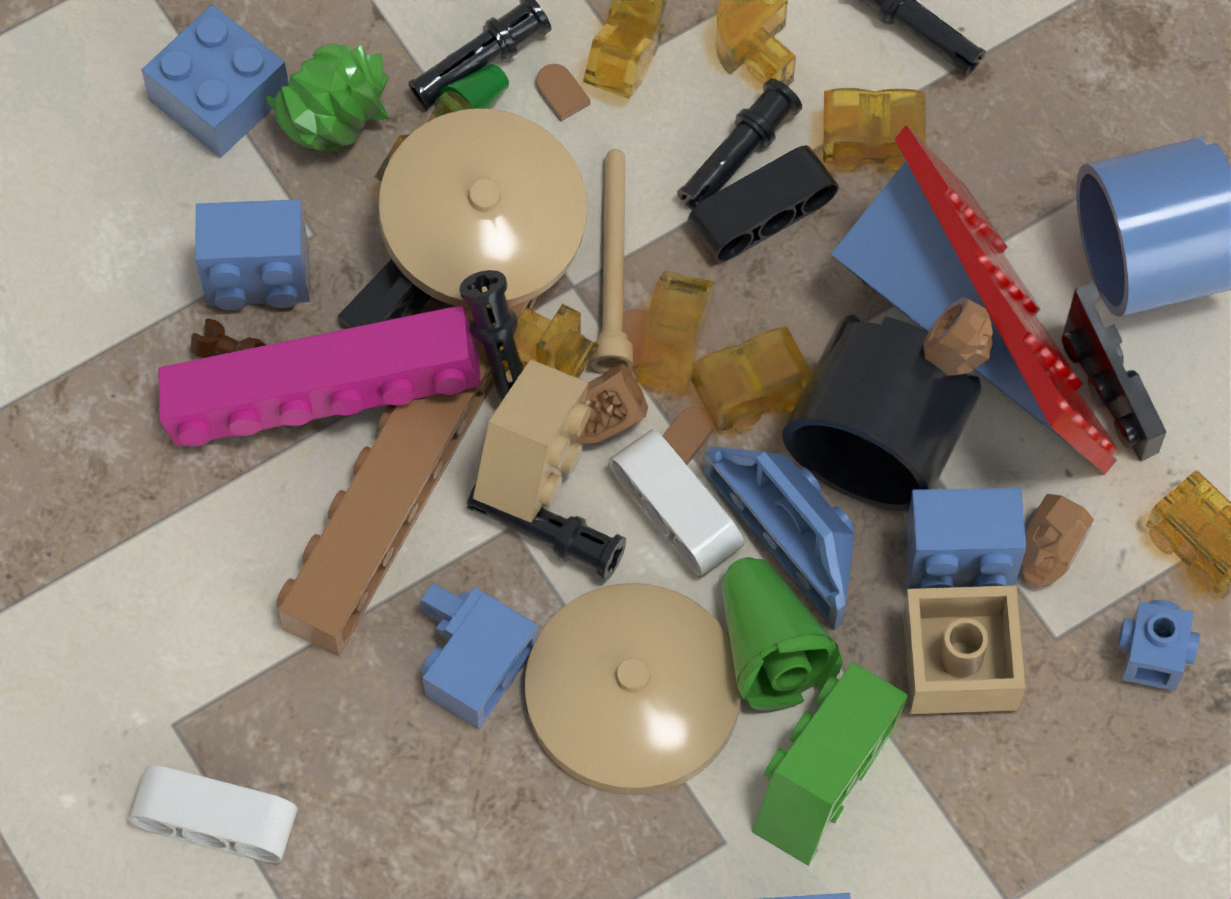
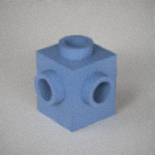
[1117,600,1200,691]

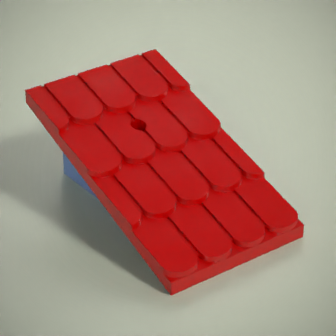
[831,125,1117,474]

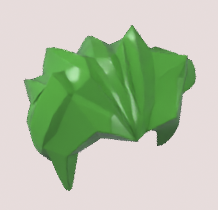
[266,43,389,152]

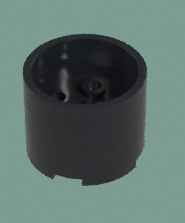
[782,314,982,511]

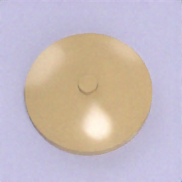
[378,108,587,309]
[525,583,741,795]

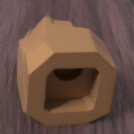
[923,297,993,376]
[576,364,648,444]
[1019,494,1094,589]

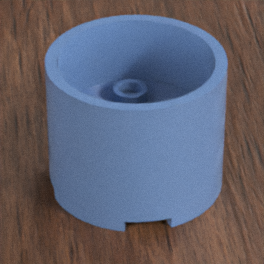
[1076,136,1231,317]

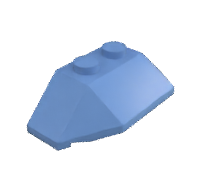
[704,446,855,630]

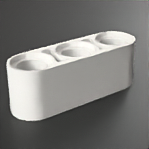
[609,429,744,576]
[128,765,298,863]

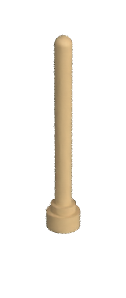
[591,149,633,374]

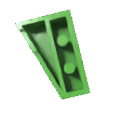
[752,662,909,866]

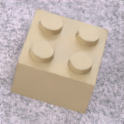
[473,359,591,523]
[903,585,1026,714]

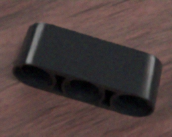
[687,145,839,262]

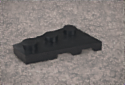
[1061,281,1167,462]

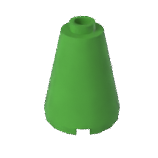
[721,557,843,711]

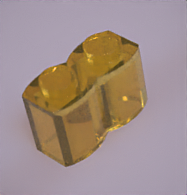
[823,88,926,170]
[691,326,812,432]

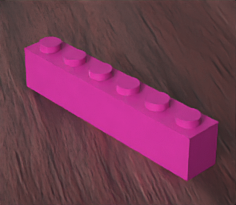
[158,305,482,447]

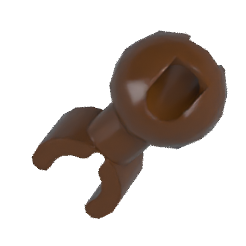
[190,318,267,358]

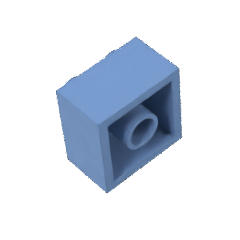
[141,4,289,158]
[195,199,310,310]
[904,488,1026,589]

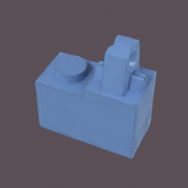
[420,583,539,729]

